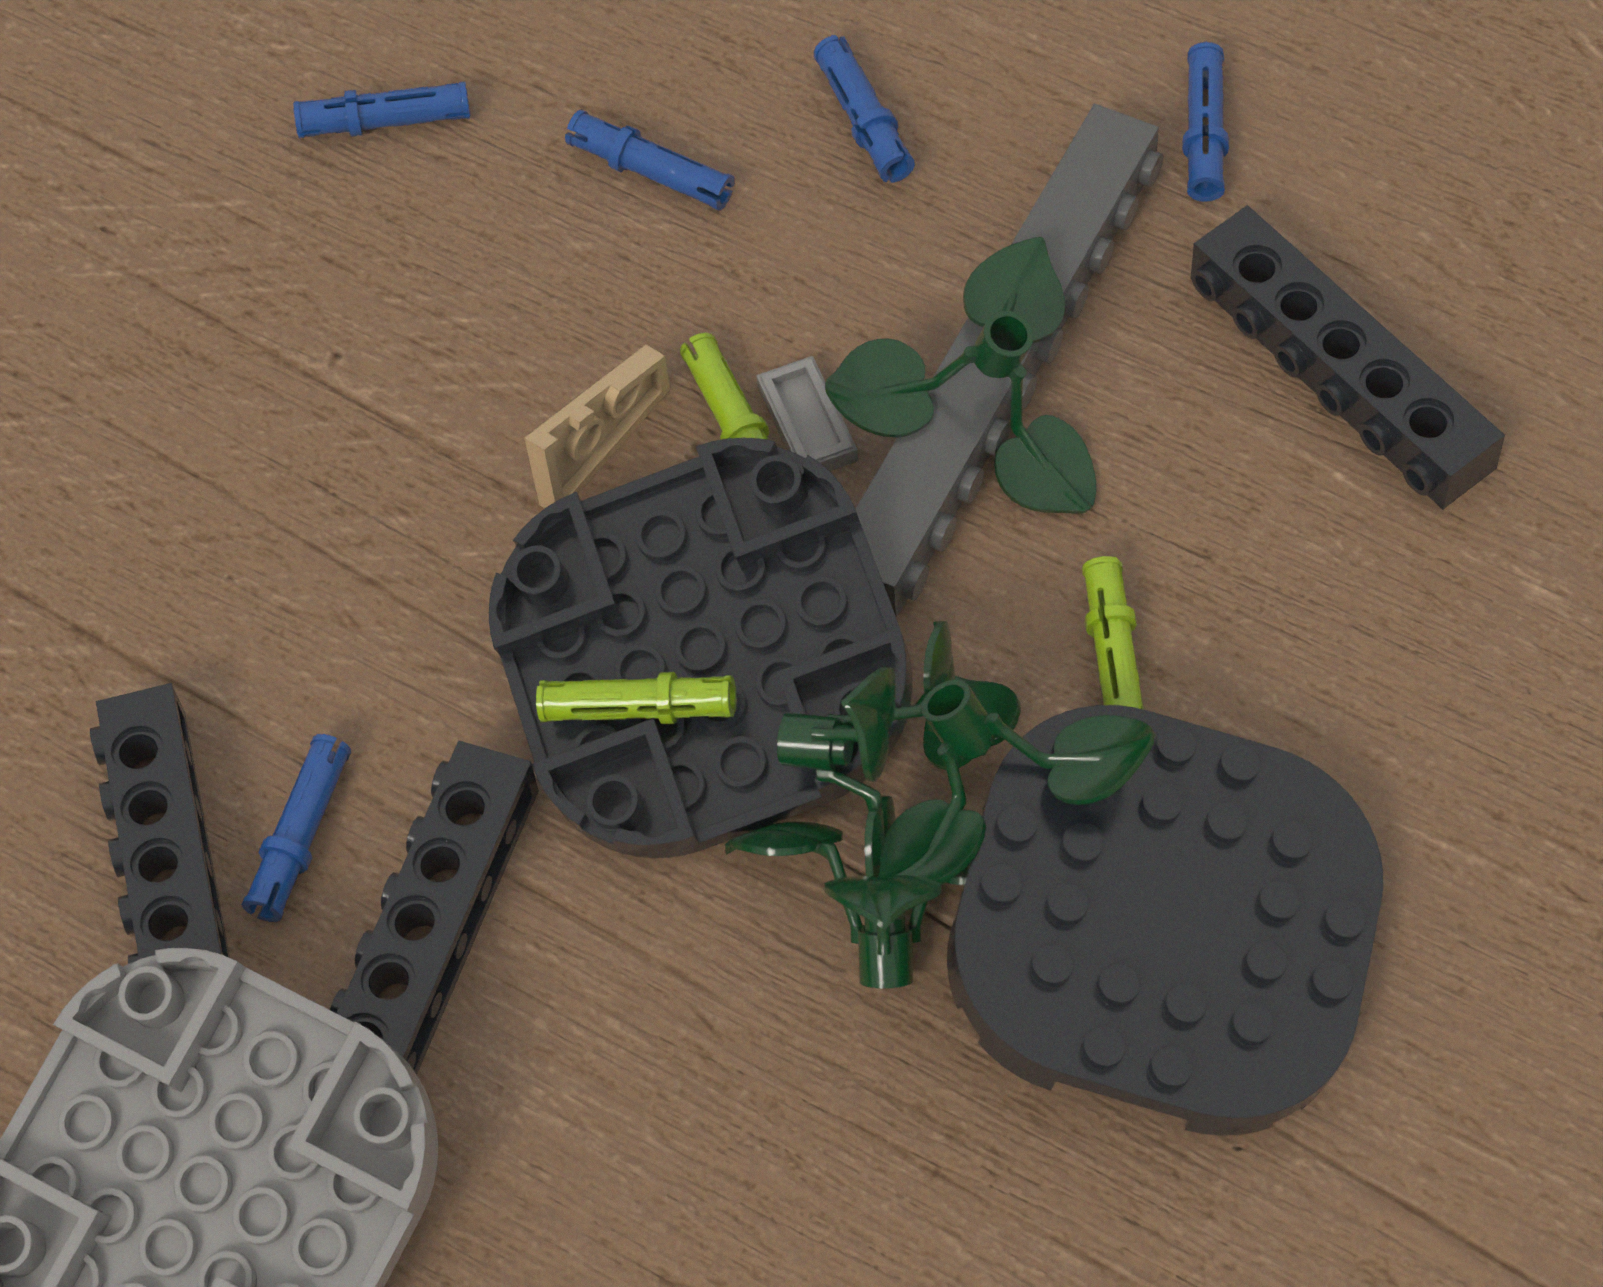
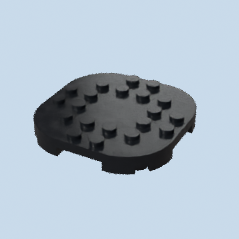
[489,437,913,858]
[947,705,1383,1136]

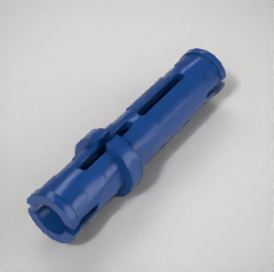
[813,35,915,183]
[1182,42,1229,202]
[293,81,470,138]
[565,109,735,211]
[241,734,351,922]

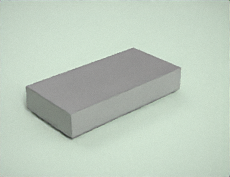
[756,356,858,471]

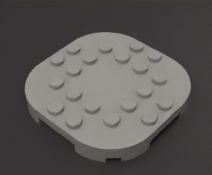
[0,948,438,1287]

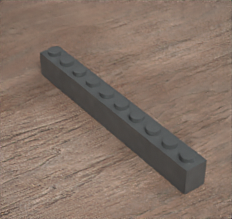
[855,103,1164,618]

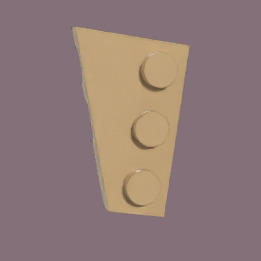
[524,345,670,508]

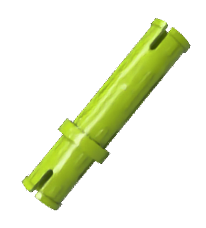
[680,333,770,440]
[1082,556,1144,710]
[536,672,737,724]

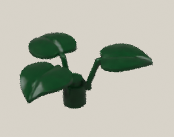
[825,237,1096,514]
[777,621,955,878]
[878,676,1156,883]
[725,821,969,989]

